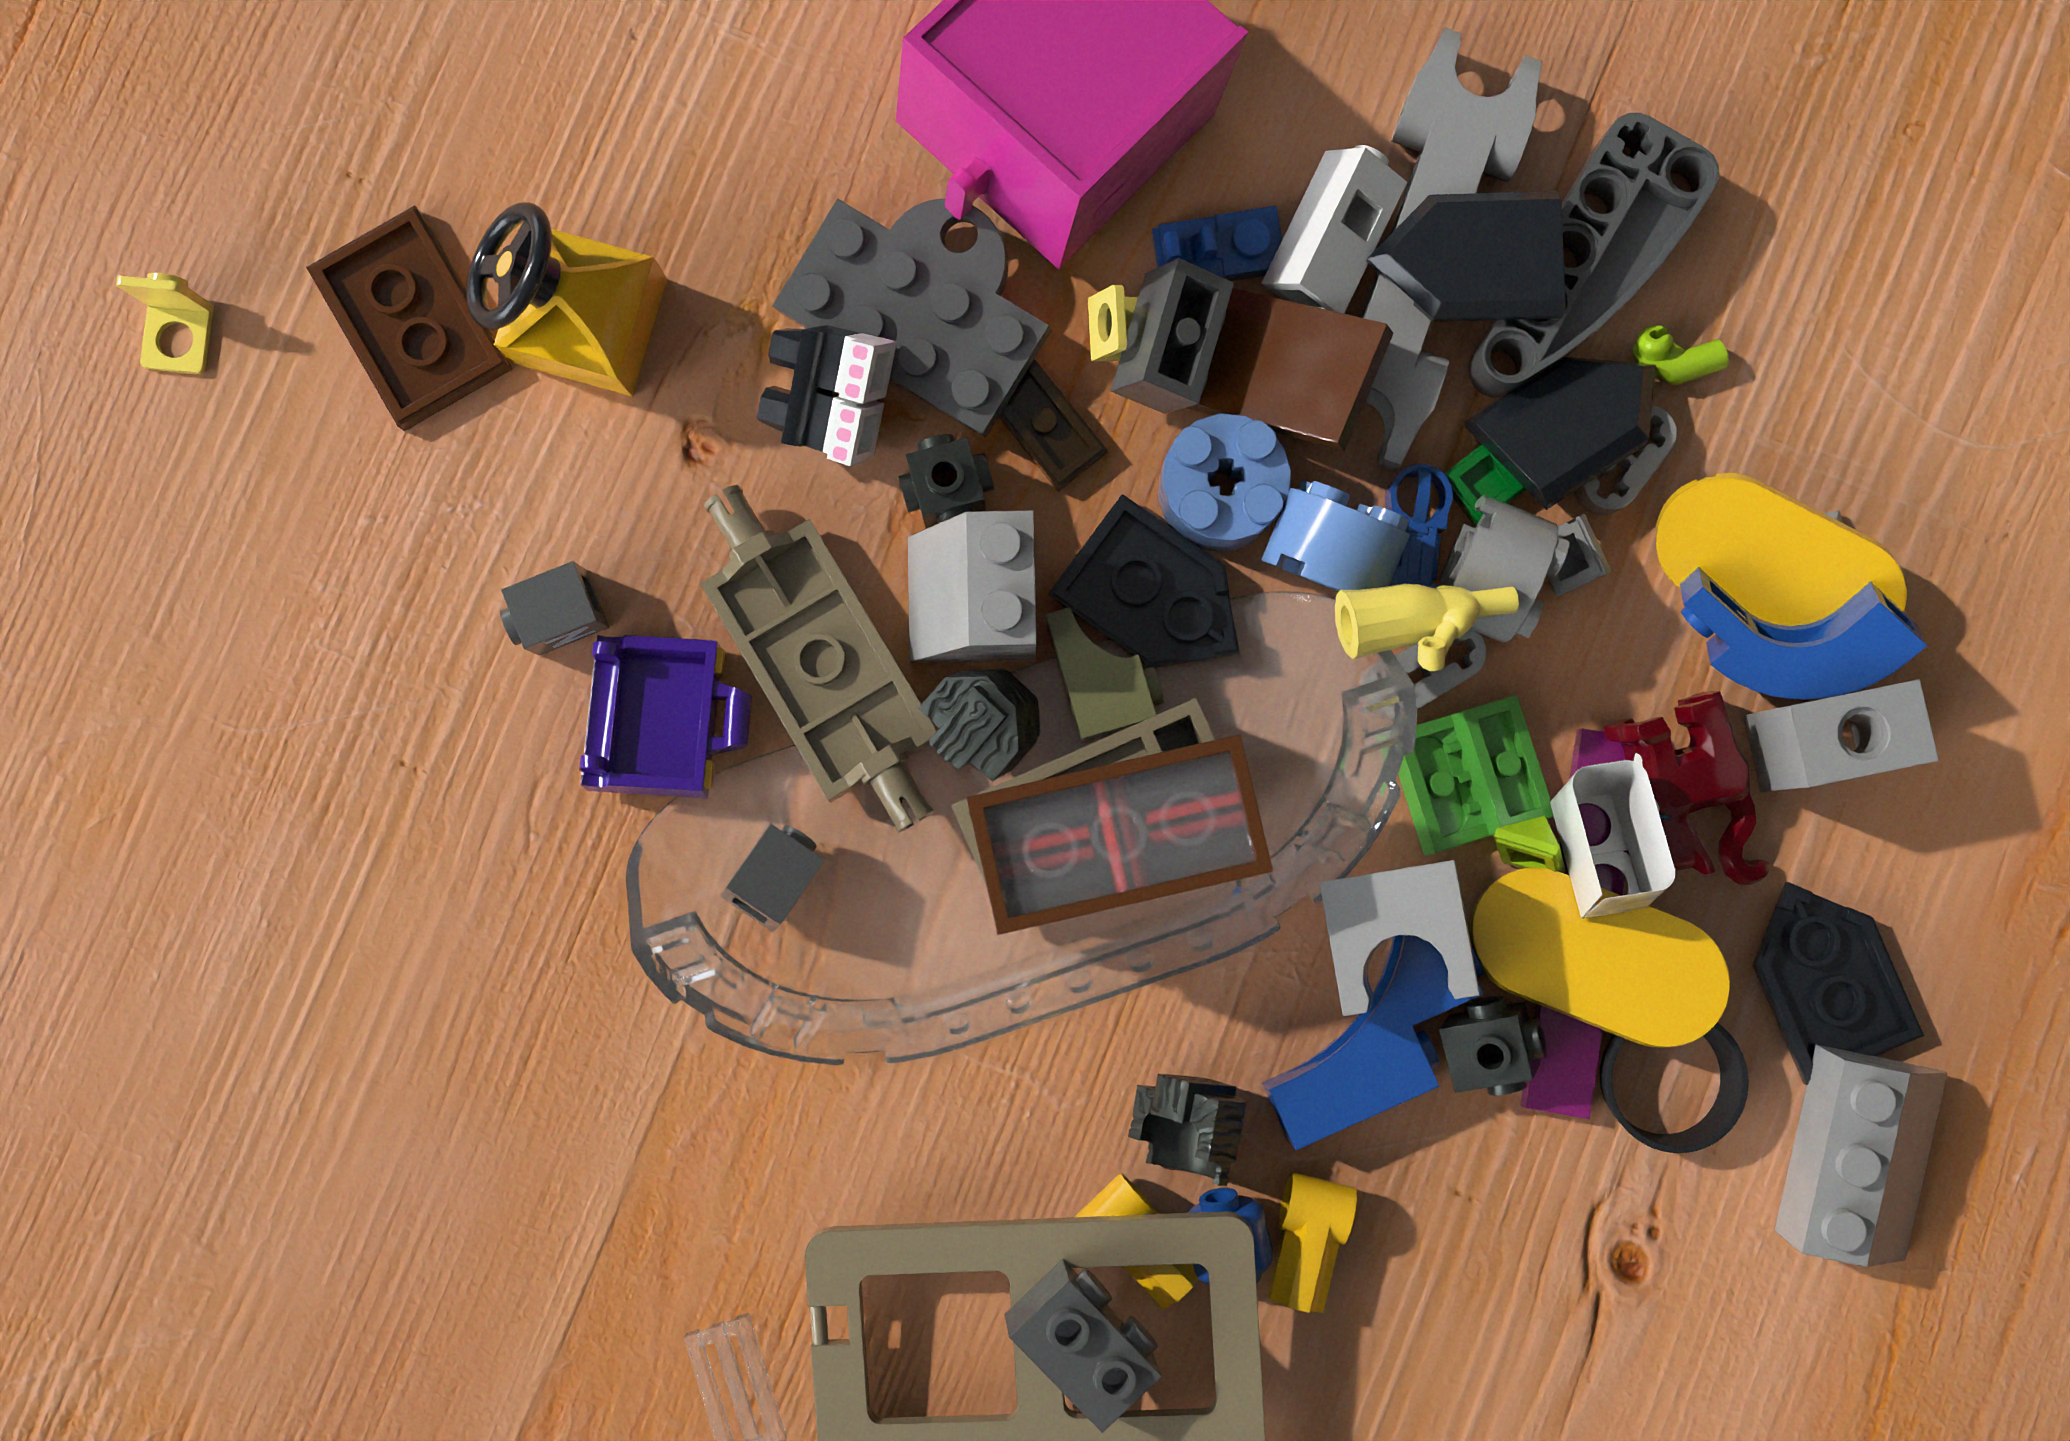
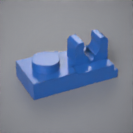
[1152,206,1282,281]

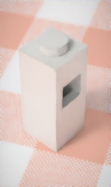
[1261,145,1407,314]

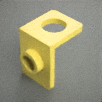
[116,273,214,375]
[1088,285,1138,361]

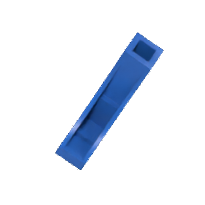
[1262,935,1484,1150]

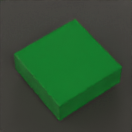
[1444,445,1526,527]

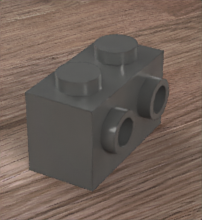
[1110,258,1234,414]
[1005,1259,1162,1433]

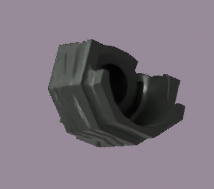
[918,669,1041,782]
[1128,1073,1246,1186]

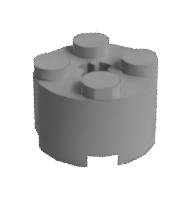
[1439,495,1570,643]

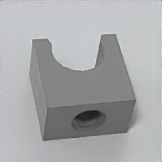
[1743,679,1939,792]
[1319,860,1480,1016]

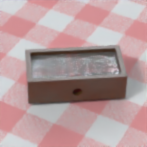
[966,734,1273,935]

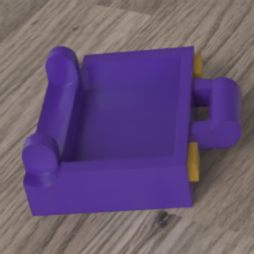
[579,635,752,798]

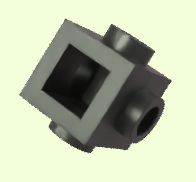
[898,434,994,529]
[1439,996,1547,1096]

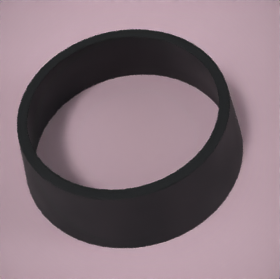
[1600,1022,1749,1153]

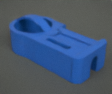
[1385,464,1453,588]

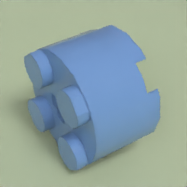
[1158,413,1291,553]
[1261,480,1410,592]

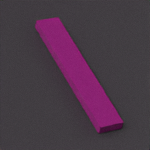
[1521,728,1629,1119]

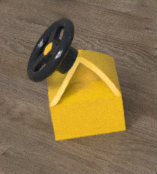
[466,202,667,396]

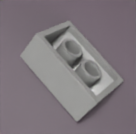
[1774,1044,1947,1267]

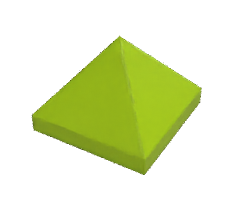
[1494,816,1566,874]

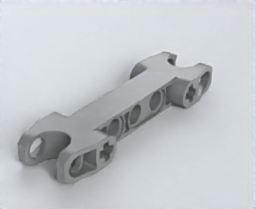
[1361,27,1542,472]

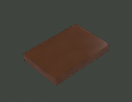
[306,205,512,431]
[1186,288,1394,451]

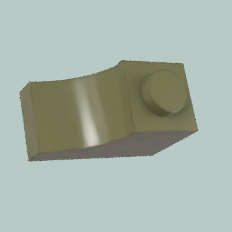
[1045,607,1164,742]

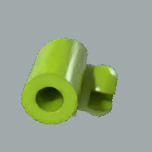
[1633,325,1729,385]

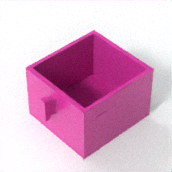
[896,0,1248,269]

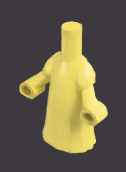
[1335,584,1519,671]

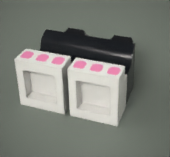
[757,325,897,466]

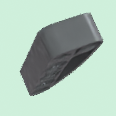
[1468,113,1719,398]

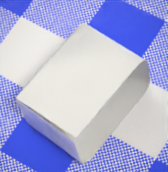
[1550,760,1675,919]

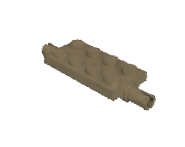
[700,485,937,833]

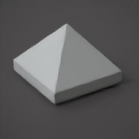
[1547,514,1612,597]

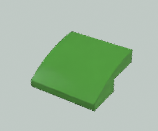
[1386,695,1554,856]

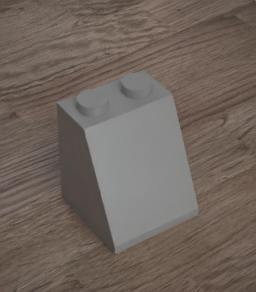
[908,510,1036,663]

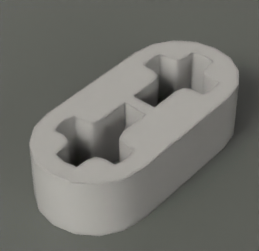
[1575,405,1677,515]
[1370,629,1486,714]

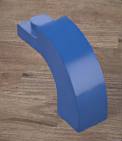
[1680,567,1927,700]

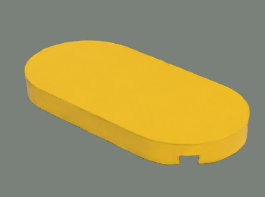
[1656,472,1907,626]
[1469,867,1730,1048]

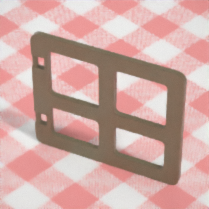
[805,1211,1266,1441]

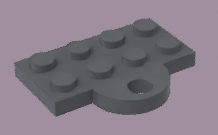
[772,198,1052,438]

